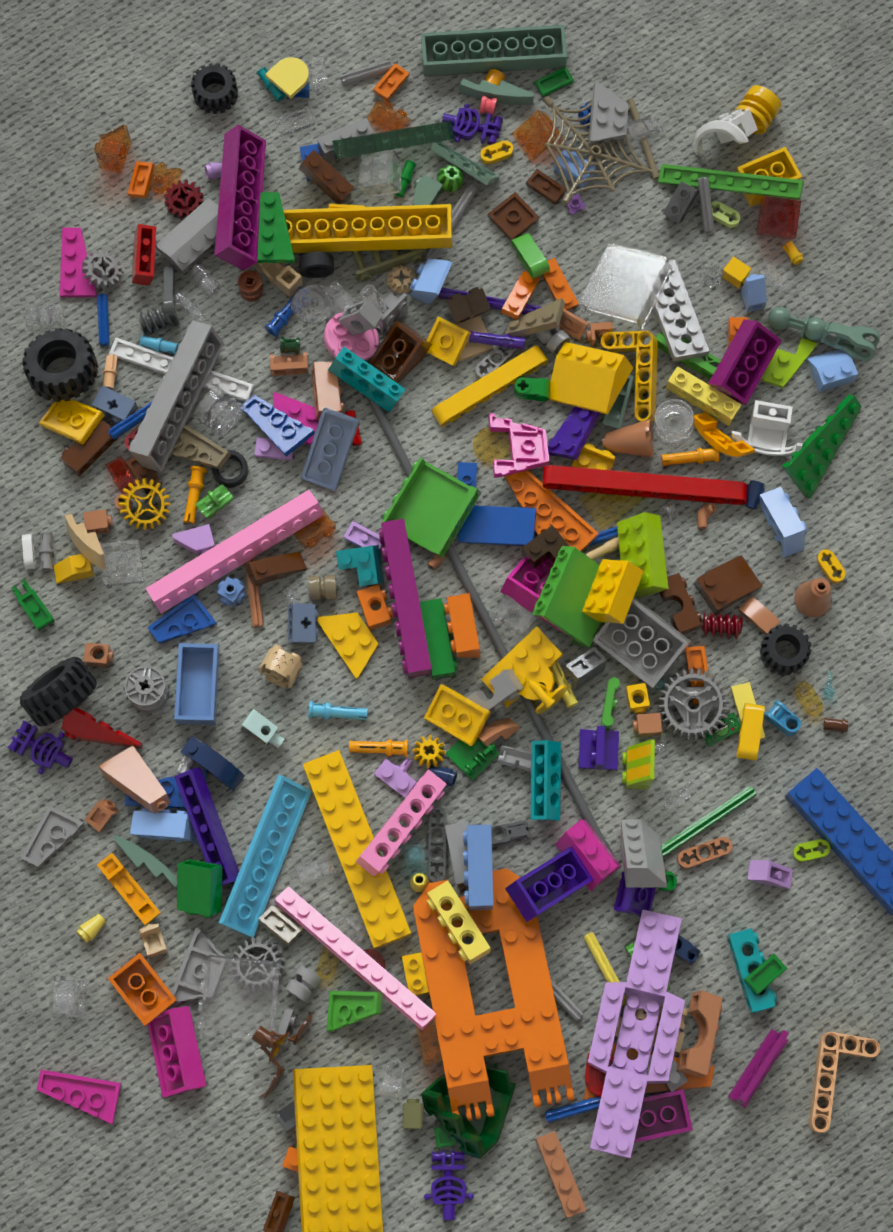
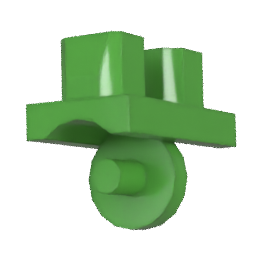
[195,484,234,520]

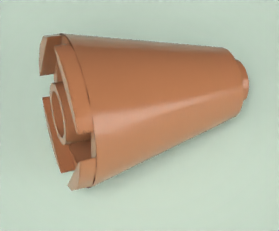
[602,420,654,457]
[794,578,832,617]

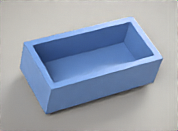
[174,643,220,725]
[463,825,493,911]

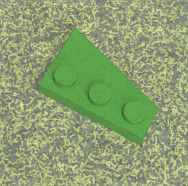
[326,991,382,1032]

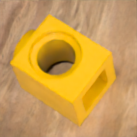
[625,683,650,714]

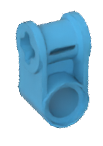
[764,700,801,736]

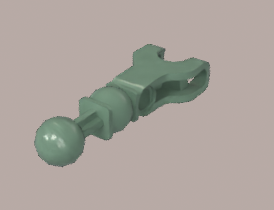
[768,307,880,361]

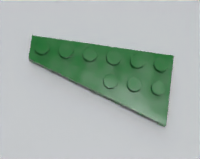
[782,394,862,498]

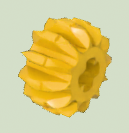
[413,735,446,769]

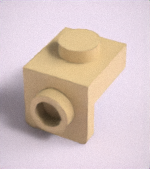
[139,923,167,958]

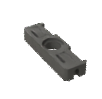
[491,821,530,845]

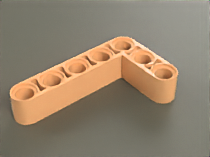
[809,1032,880,1133]

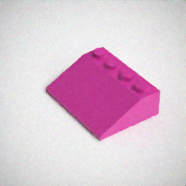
[500,558,564,634]

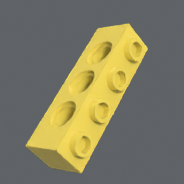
[666,366,742,426]
[426,881,491,965]

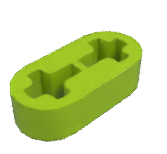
[792,839,830,862]

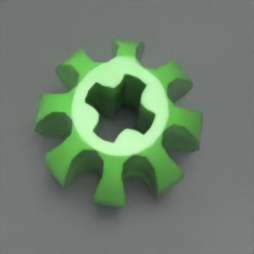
[437,165,464,192]

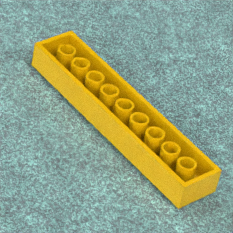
[283,204,452,253]
[303,750,411,950]

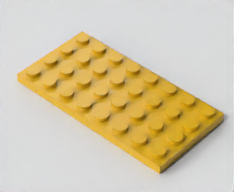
[293,1065,383,1232]

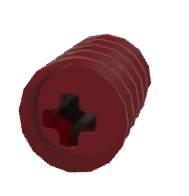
[702,612,743,640]

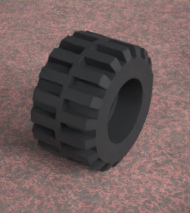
[191,63,238,114]
[760,623,812,676]

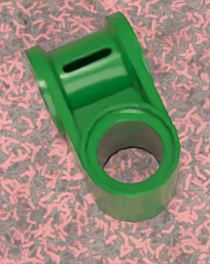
[514,377,550,401]

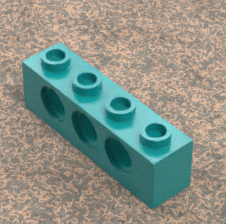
[328,346,405,412]
[531,740,561,821]
[727,928,777,1014]

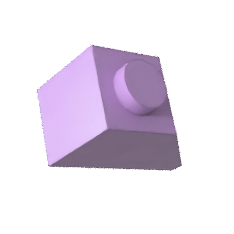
[172,524,215,555]
[748,860,793,889]

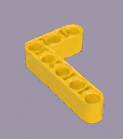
[601,331,658,423]

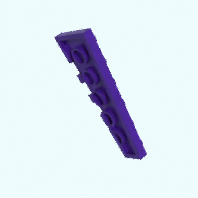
[548,406,600,460]

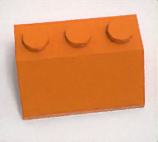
[444,593,481,658]

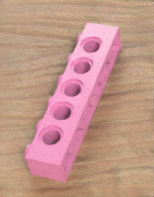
[356,769,446,877]

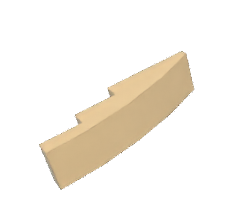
[64,514,106,570]

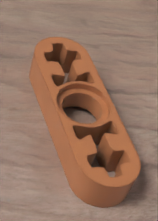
[677,837,732,869]

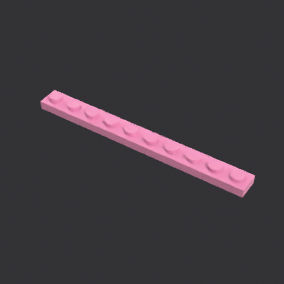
[274,887,436,1030]

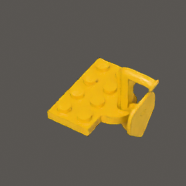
[481,626,568,715]

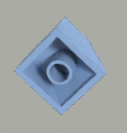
[410,258,453,305]
[807,349,858,392]

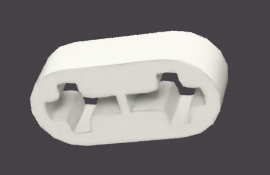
[22,534,36,570]

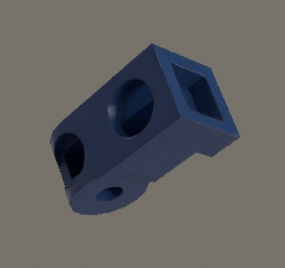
[674,935,701,966]

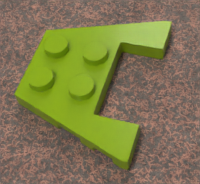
[760,324,817,388]

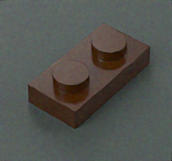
[526,169,566,205]
[126,457,162,494]
[263,1191,295,1232]

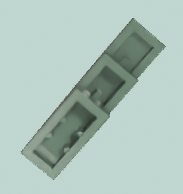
[460,79,534,105]
[113,835,177,889]

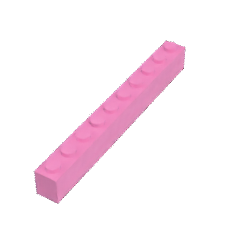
[145,490,324,614]

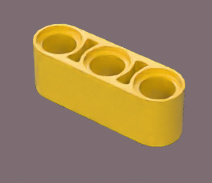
[736,703,765,761]

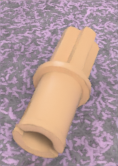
[103,354,118,391]

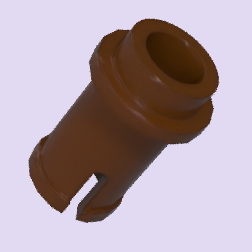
[823,718,848,734]

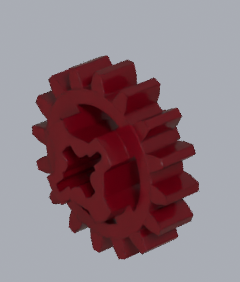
[164,180,204,220]

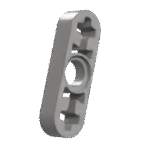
[475,346,518,379]

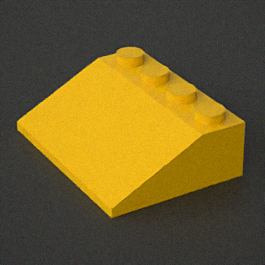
[549,342,633,415]

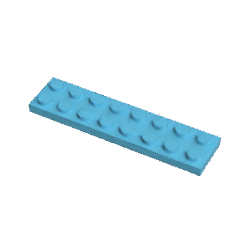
[219,775,312,938]

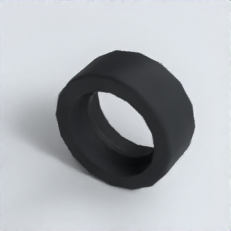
[299,251,334,278]
[212,450,248,488]

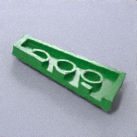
[258,192,295,263]

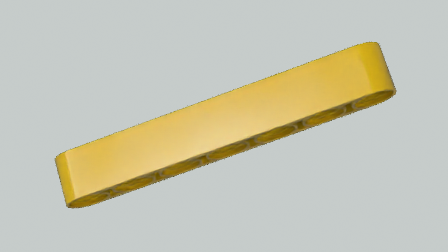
[431,345,548,427]

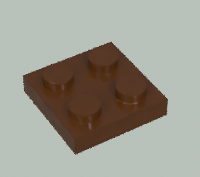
[488,192,539,241]

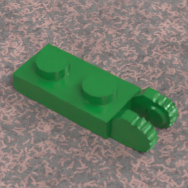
[11,579,55,631]

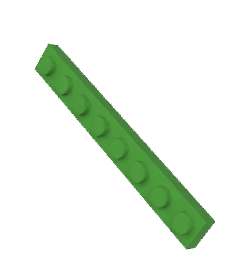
[658,164,804,200]

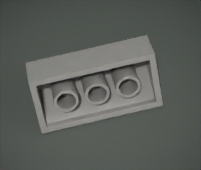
[155,198,219,274]
[620,819,667,887]

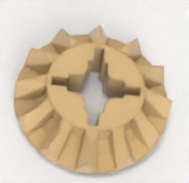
[387,265,416,293]

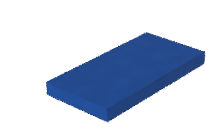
[458,505,537,546]

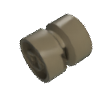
[308,575,337,601]

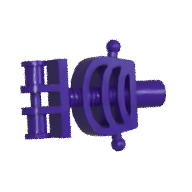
[442,104,503,145]
[7,721,73,774]
[424,1150,474,1220]

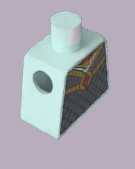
[240,709,285,748]

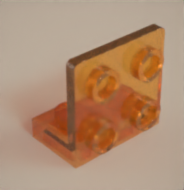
[512,110,564,161]

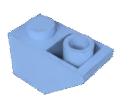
[741,274,767,312]

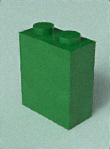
[177,859,222,918]

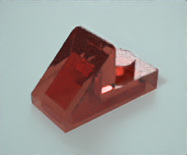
[105,456,136,494]

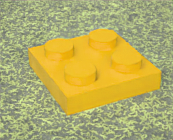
[427,316,471,366]

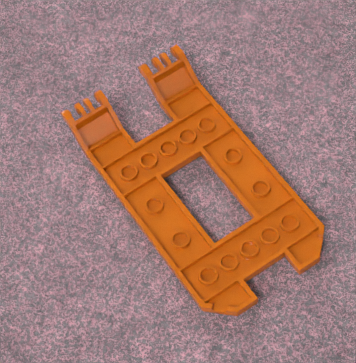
[413,868,575,1121]

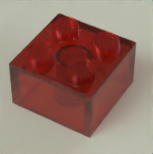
[756,196,801,240]

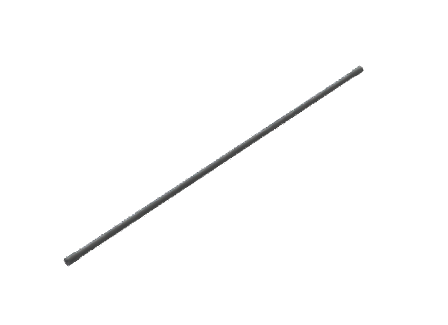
[325,314,615,857]

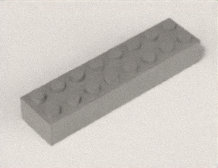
[128,320,224,473]

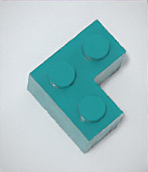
[336,545,384,586]

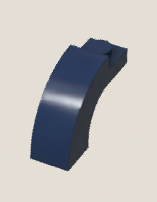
[180,736,245,791]

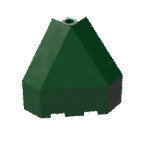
[421,1062,516,1159]

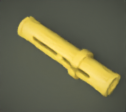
[550,661,578,709]

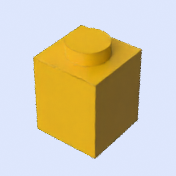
[721,256,752,288]

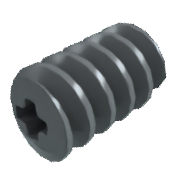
[139,305,180,335]

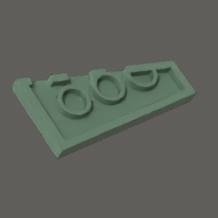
[430,141,500,185]

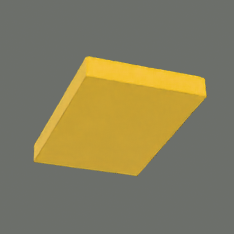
[39,399,105,444]
[424,684,491,746]

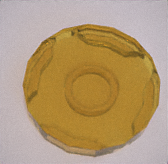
[473,427,510,463]

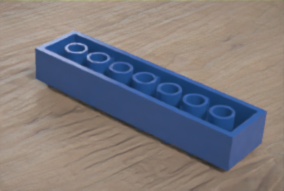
[785,768,893,916]

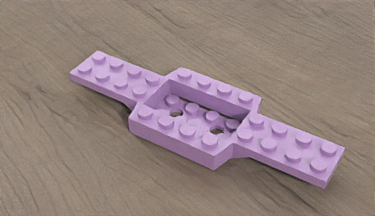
[588,910,685,1159]

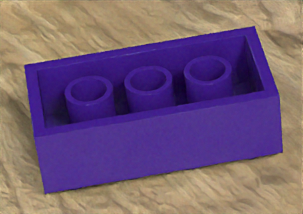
[505,846,594,922]

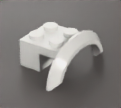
[694,109,758,156]
[732,400,803,456]

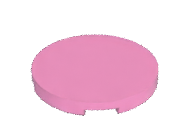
[323,312,379,361]

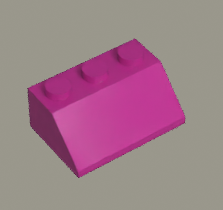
[555,819,622,891]

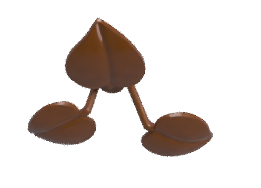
[252,1011,313,1098]

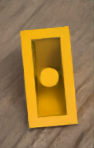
[54,554,94,584]

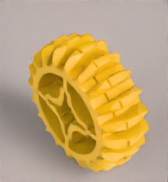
[118,478,170,530]

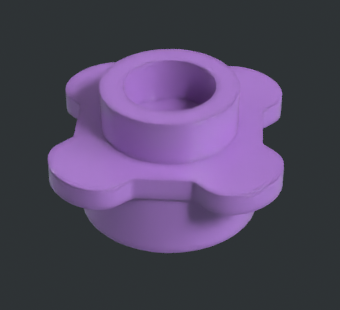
[567,194,586,214]

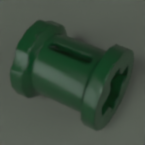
[280,337,300,354]

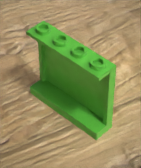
[382,457,481,559]
[532,546,601,648]

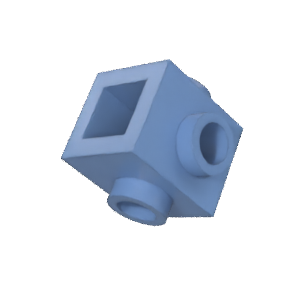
[217,577,246,607]

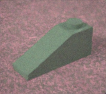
[413,174,443,205]

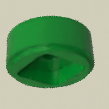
[658,871,677,892]

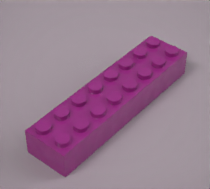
[215,124,266,271]
[378,519,431,679]

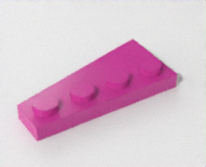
[60,228,97,298]
[37,1070,122,1124]

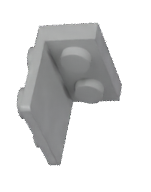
[376,293,408,334]

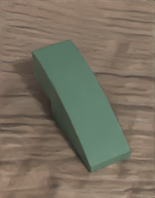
[602,375,634,429]

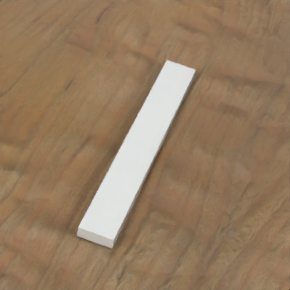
[109,338,254,402]

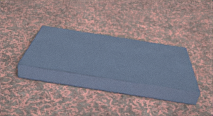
[300,407,360,491]

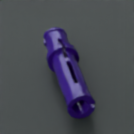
[469,331,526,350]

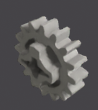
[81,250,122,289]

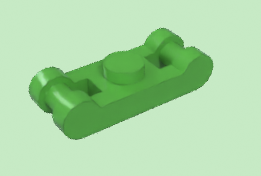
[601,677,620,730]

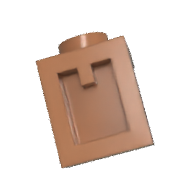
[586,322,613,347]
[85,799,119,832]

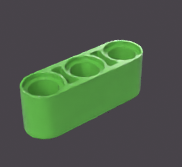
[511,233,550,279]

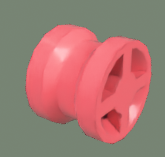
[479,95,497,116]

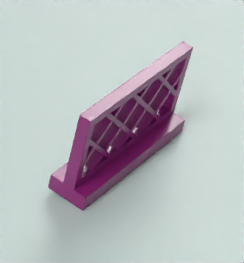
[728,1029,789,1108]

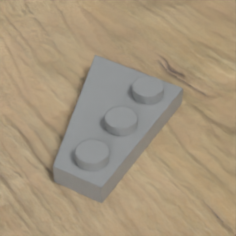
[21,806,85,868]

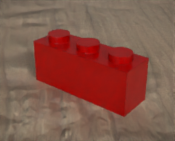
[132,224,156,286]

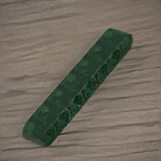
[332,121,454,159]

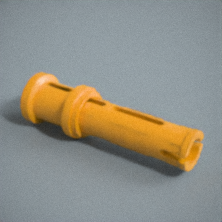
[661,447,719,466]
[183,466,207,524]
[349,739,408,757]

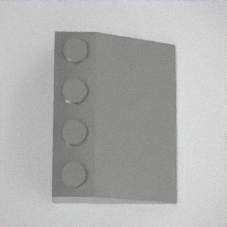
[593,597,691,688]

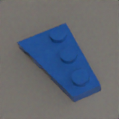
[147,594,217,644]

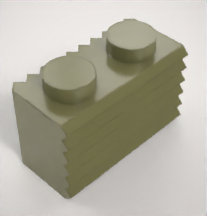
[402,1099,423,1130]

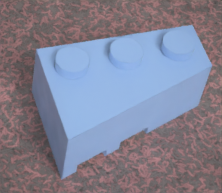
[760,487,807,558]
[130,808,199,845]

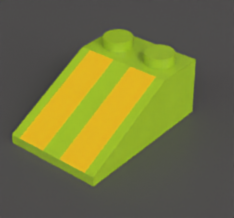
[622,740,655,790]

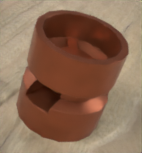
[238,270,264,302]

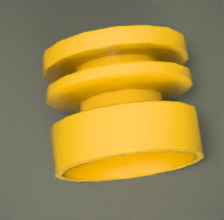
[734,85,782,134]

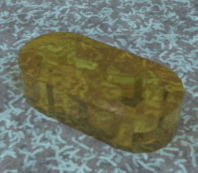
[794,682,823,717]
[317,946,339,980]

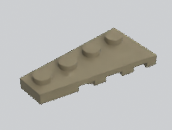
[170,425,231,470]

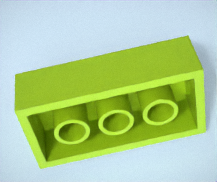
[617,512,669,598]

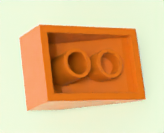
[108,953,177,1026]

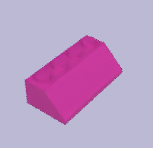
[147,1006,206,1098]

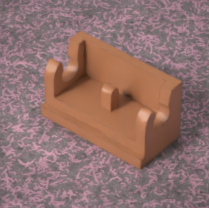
[270,352,309,376]

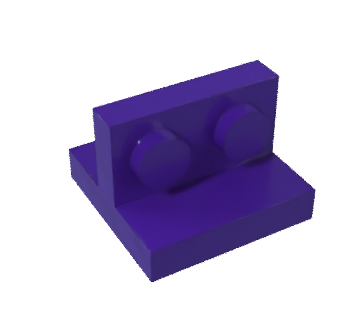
[578,726,619,771]
[614,872,656,918]

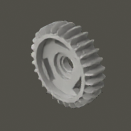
[658,668,731,740]

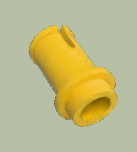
[783,241,804,265]

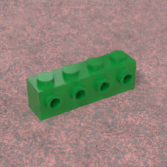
[419,598,458,680]

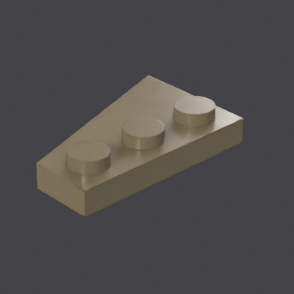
[506,298,565,337]

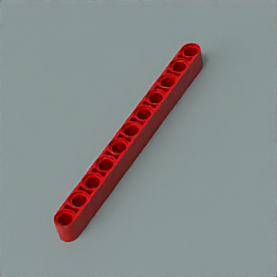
[542,465,747,505]

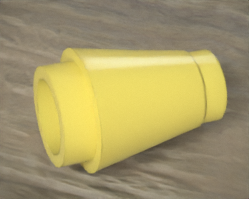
[410,873,429,892]
[76,914,106,943]

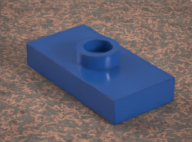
[457,462,477,488]

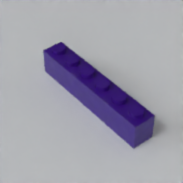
[174,767,239,886]

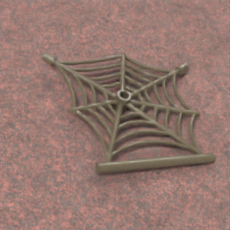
[543,96,659,206]

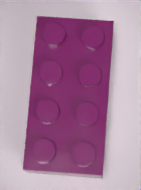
[708,319,782,405]
[634,1089,693,1143]

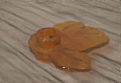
[150,162,182,194]

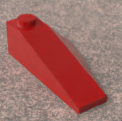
[61,708,143,749]

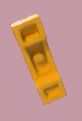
[691,412,755,457]
[97,853,161,926]

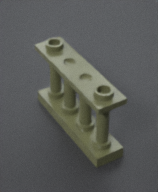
[352,249,425,282]

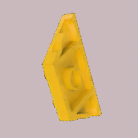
[317,613,379,680]

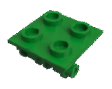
[446,739,499,781]

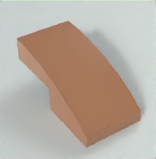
[738,597,781,635]
[478,718,520,747]

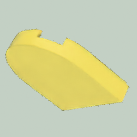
[265,57,309,99]

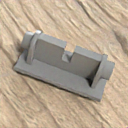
[497,745,531,773]

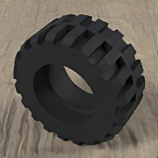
[22,328,98,402]
[20,657,97,726]

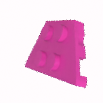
[273,392,319,446]

